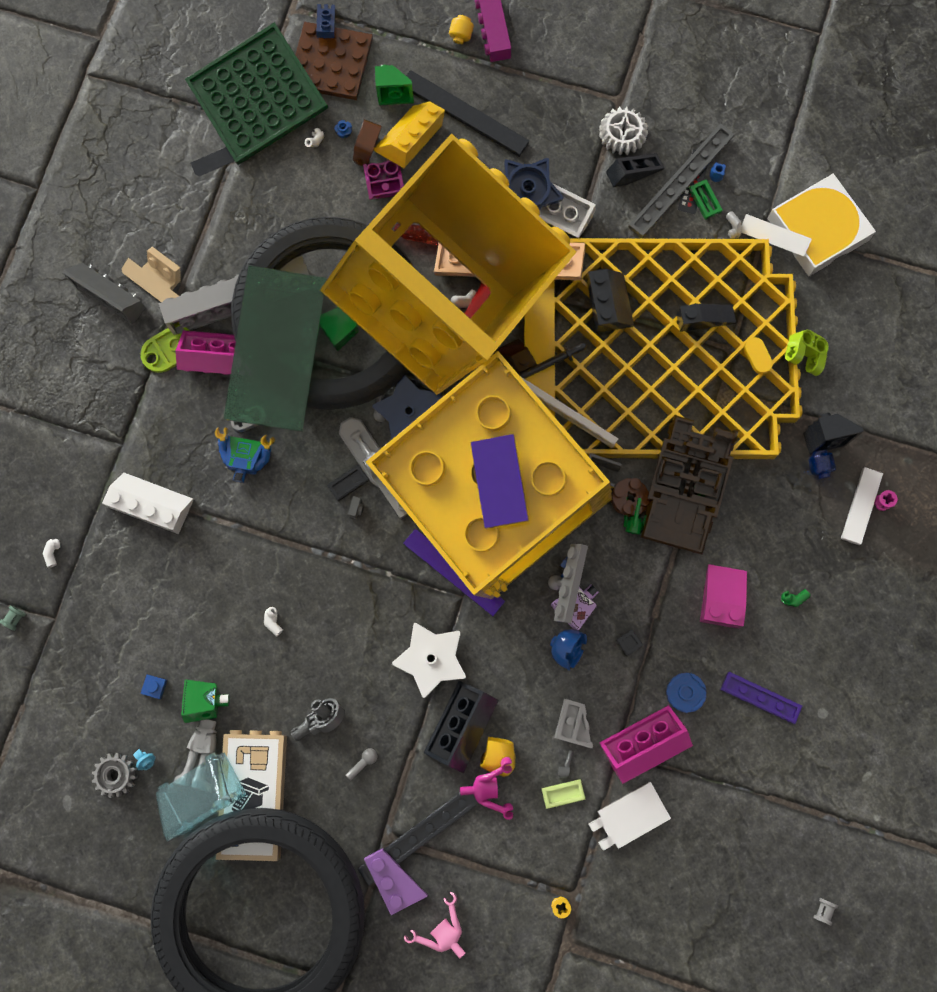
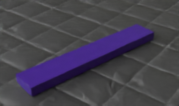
[403,529,505,617]

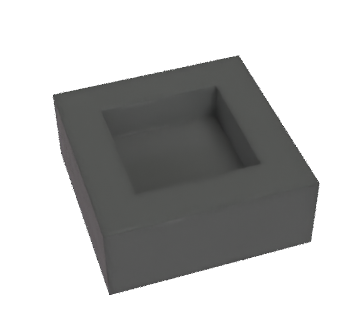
[348,496,364,520]

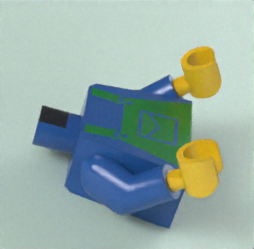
[215,427,275,483]

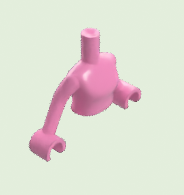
[404,892,465,959]

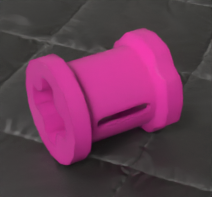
[874,490,898,511]

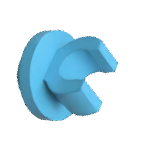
[133,749,155,770]

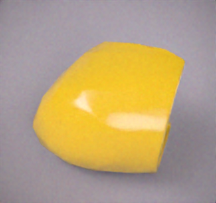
[480,737,516,777]

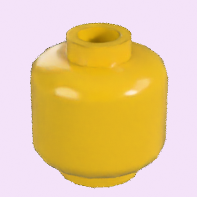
[449,15,474,44]

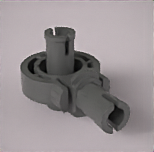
[290,698,345,741]

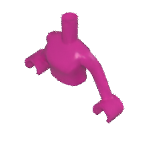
[460,757,513,820]

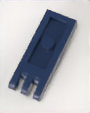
[316,4,335,38]

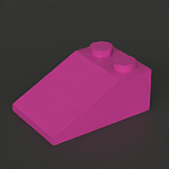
[700,564,747,629]

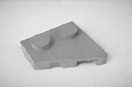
[554,699,593,748]

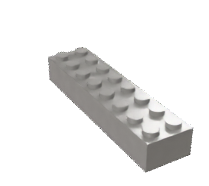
[158,255,314,335]

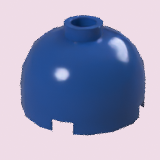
[550,629,587,670]

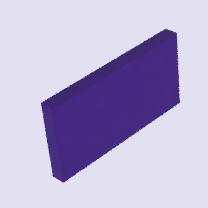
[471,434,529,529]

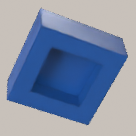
[140,675,167,699]

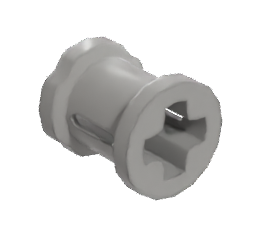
[813,898,838,926]

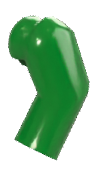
[781,589,811,607]

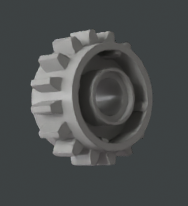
[92,753,138,798]

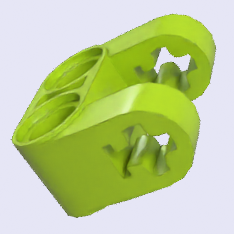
[785,330,829,376]

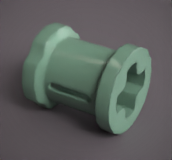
[0,605,26,631]

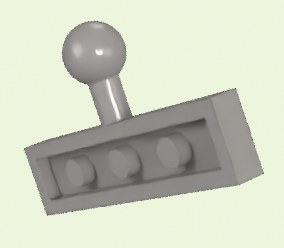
[548,544,588,624]

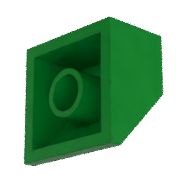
[375,65,414,105]

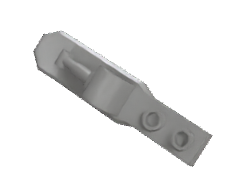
[339,417,408,520]

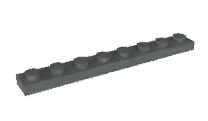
[628,123,734,238]

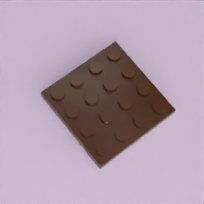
[295,22,373,100]

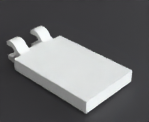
[588,782,671,850]

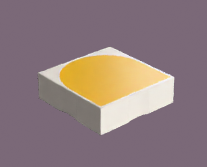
[767,173,876,276]

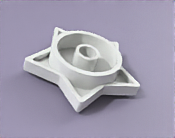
[392,623,466,698]

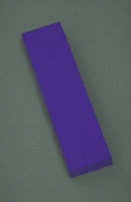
[720,672,802,724]

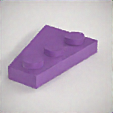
[364,848,428,915]

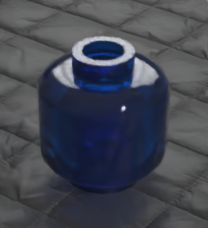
[808,450,836,479]

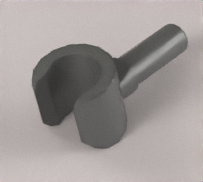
[558,750,574,778]

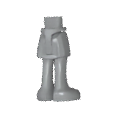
[174,720,217,791]

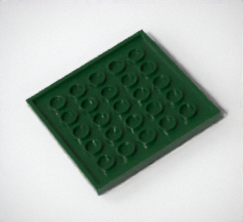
[185,22,329,165]

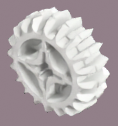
[599,107,648,155]

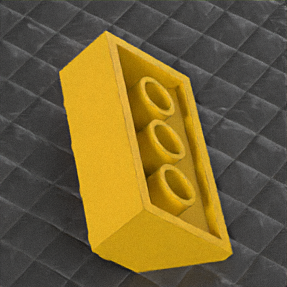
[374,101,445,168]

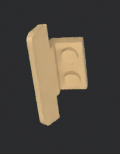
[122,247,180,302]

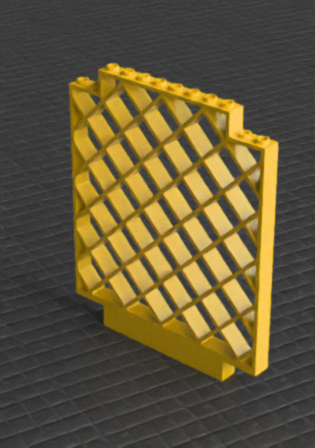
[524,238,802,459]

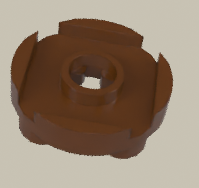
[611,478,650,517]

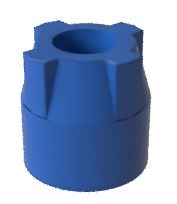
[709,162,726,182]

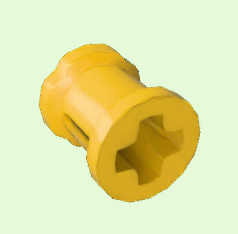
[551,897,571,919]

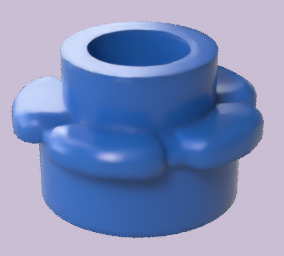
[334,120,352,138]

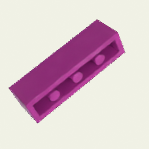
[474,0,511,62]

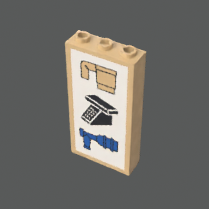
[216,730,287,861]

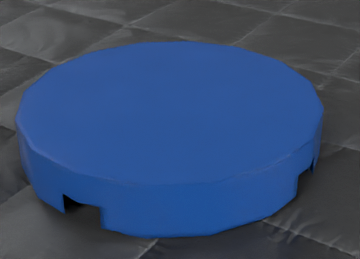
[666,673,706,713]

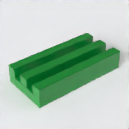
[689,180,722,220]

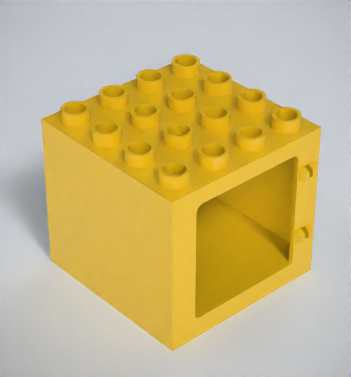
[320,133,577,395]
[366,351,612,599]

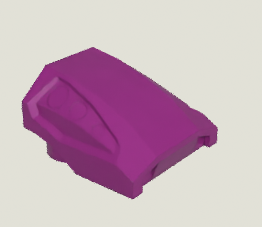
[363,160,404,200]

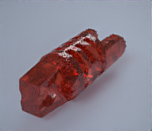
[394,224,439,246]

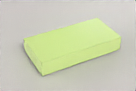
[541,779,586,809]

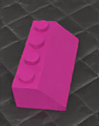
[175,330,253,376]
[599,705,693,784]

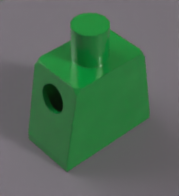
[316,307,359,351]

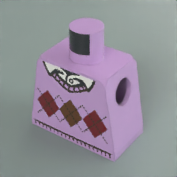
[551,584,599,631]

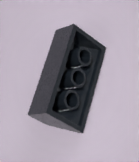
[424,681,499,773]

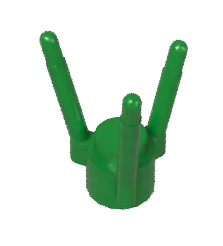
[623,493,646,535]

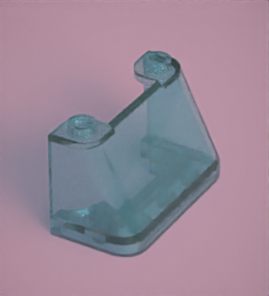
[155,752,247,842]

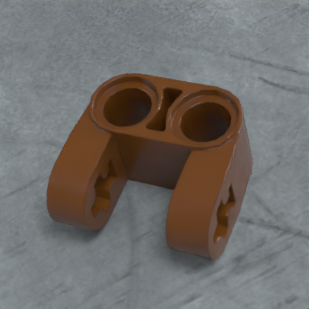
[353,119,382,166]

